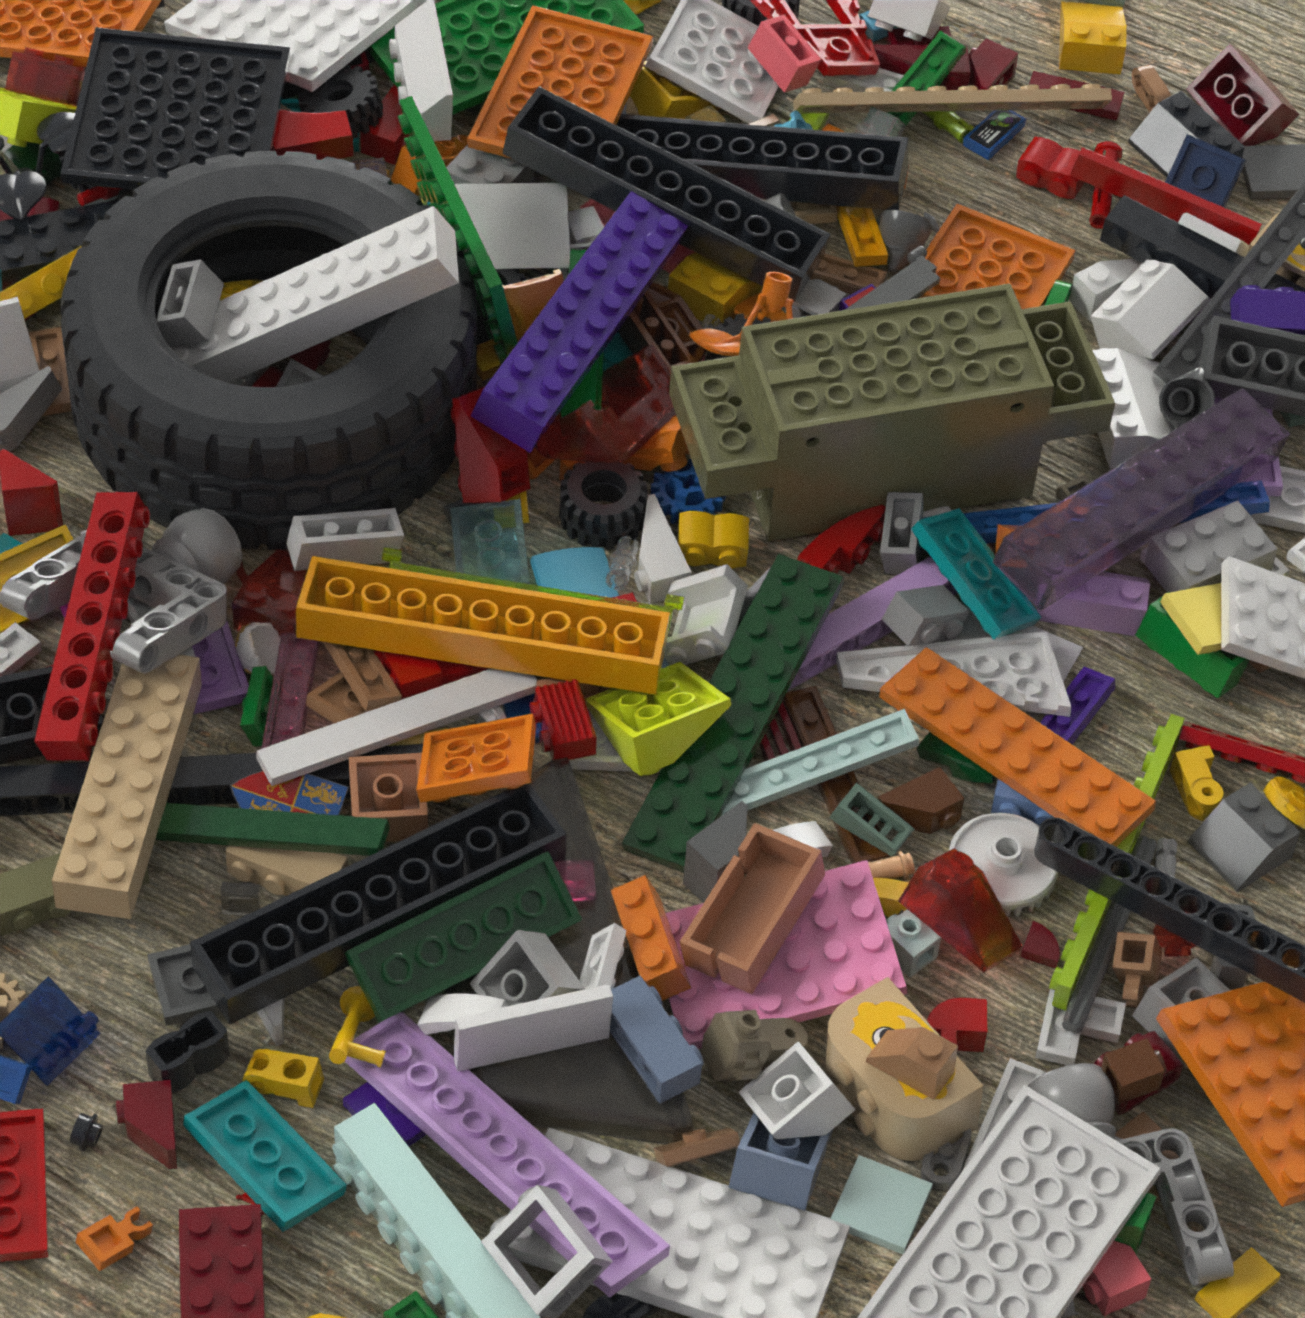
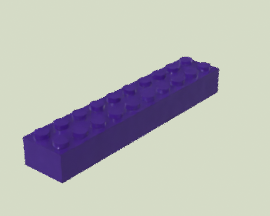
[471,191,688,453]

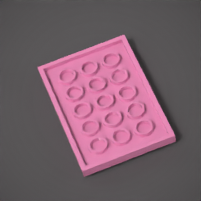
[666,860,907,1049]

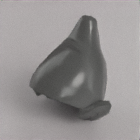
[876,210,939,273]
[1159,366,1215,439]

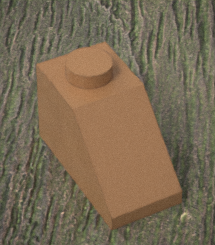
[866,1027,958,1100]

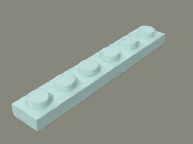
[722,709,919,815]

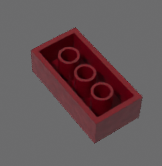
[179,1204,266,1318]

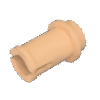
[868,851,915,881]

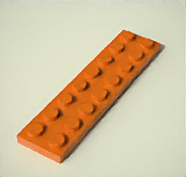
[879,647,1156,847]

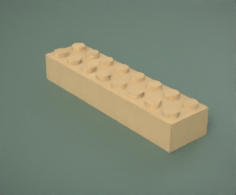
[52,655,202,919]

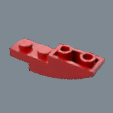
[797,505,886,574]

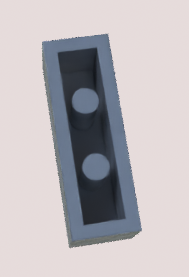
[610,975,704,1104]

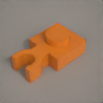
[75,1206,153,1271]

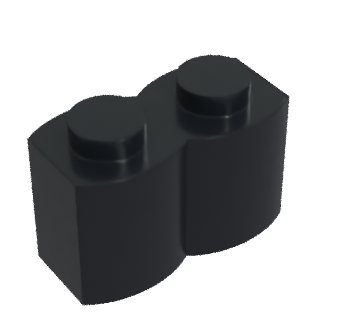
[145,1011,230,1094]

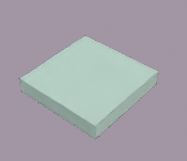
[830,1155,933,1255]

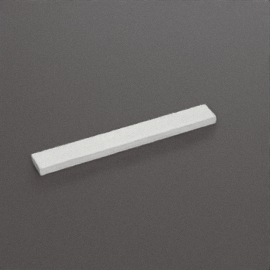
[256,669,537,786]

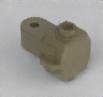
[701,1010,808,1082]

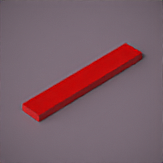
[1070,147,1262,245]

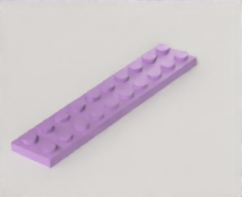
[345,1012,670,1298]

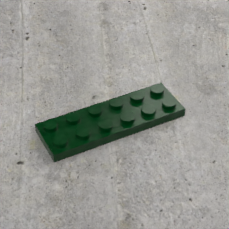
[344,851,583,1023]

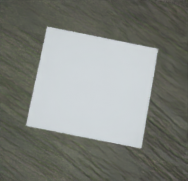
[455,183,570,269]

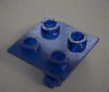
[0,976,101,1086]

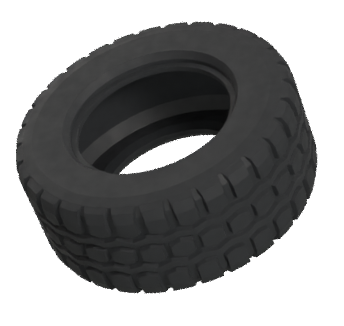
[61,151,477,550]

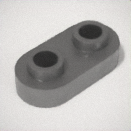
[921,1129,971,1191]

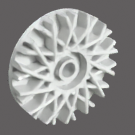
[947,813,1058,916]

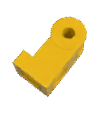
[1170,745,1224,821]
[243,1049,325,1108]

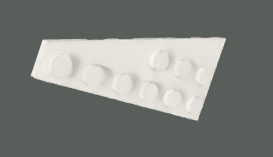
[836,631,1071,717]

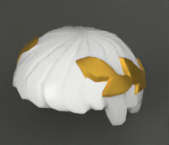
[234,622,285,675]

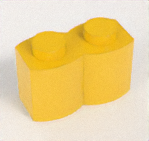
[677,511,749,569]

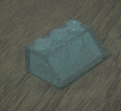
[450,499,532,591]

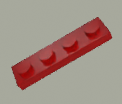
[1179,721,1305,783]

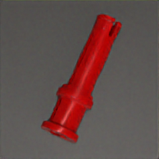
[1089,141,1123,229]

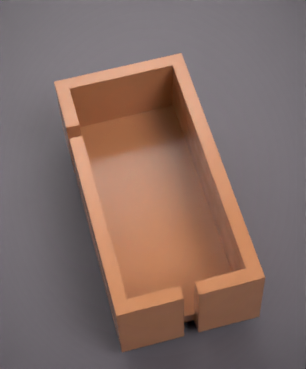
[680,823,825,994]

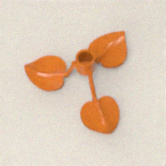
[689,272,793,356]

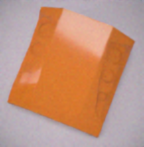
[503,269,564,342]
[622,416,690,472]

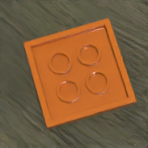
[416,714,536,803]

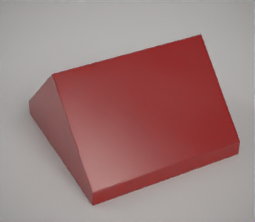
[0,448,63,536]

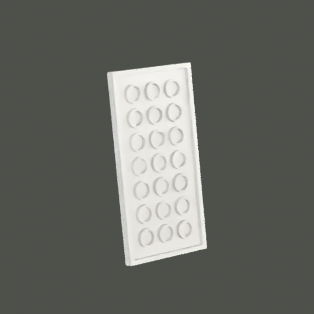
[857,1085,1160,1318]
[508,1128,850,1318]

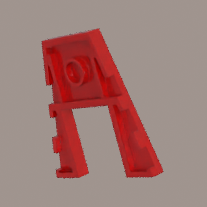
[750,0,880,76]

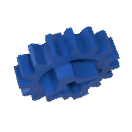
[651,459,726,524]

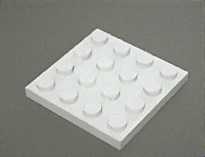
[645,0,778,124]

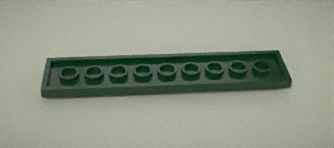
[622,554,844,873]

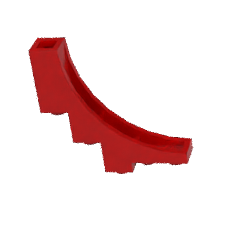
[272,109,354,160]

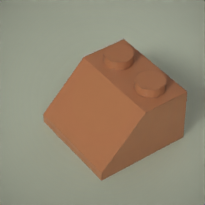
[349,753,428,842]

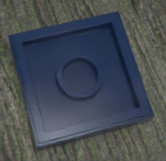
[1165,134,1247,208]

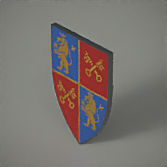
[230,771,349,815]

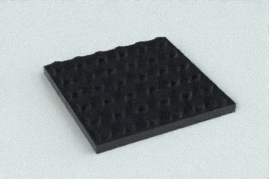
[61,27,290,190]

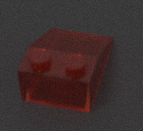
[232,549,308,651]
[898,848,1023,973]

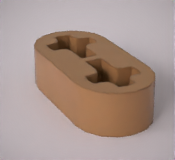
[1132,64,1171,113]

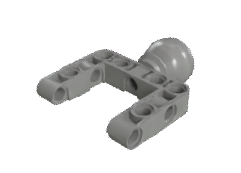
[0,508,242,674]
[1028,1063,1234,1318]

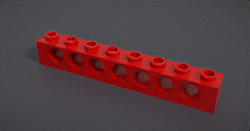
[34,492,150,761]

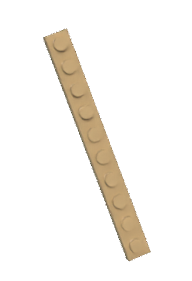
[793,84,1112,114]

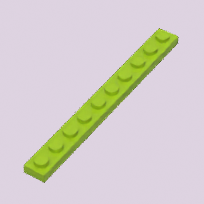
[1049,714,1185,1011]

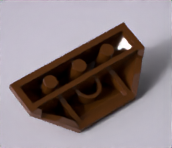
[618,283,707,377]

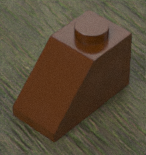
[878,767,965,834]

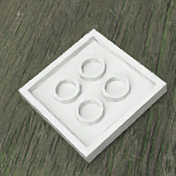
[1221,556,1305,679]

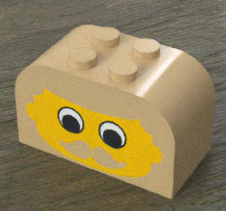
[825,977,984,1161]

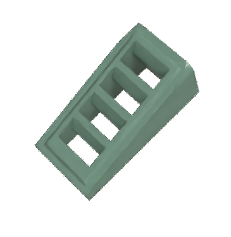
[829,783,915,857]

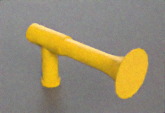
[329,986,386,1068]

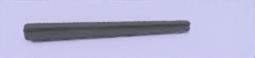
[1062,836,1157,1034]

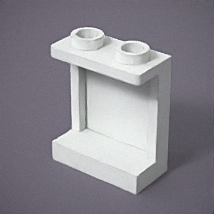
[664,564,748,665]

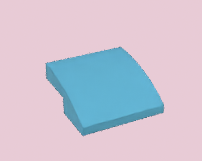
[530,547,619,601]

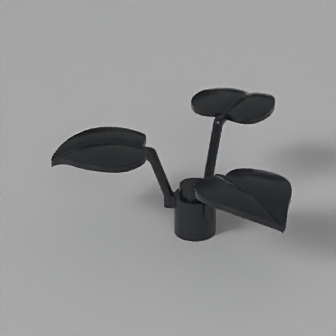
[0,112,75,223]

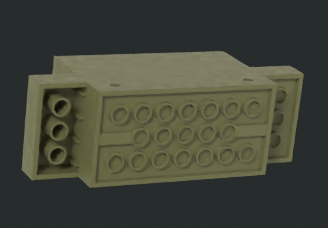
[669,283,1115,541]

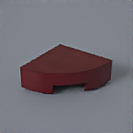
[1020,921,1060,969]

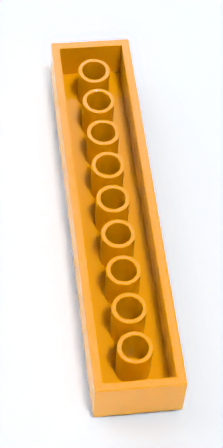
[296,556,670,695]

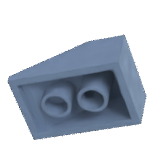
[728,1113,834,1211]

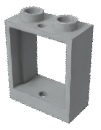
[481,1185,613,1318]

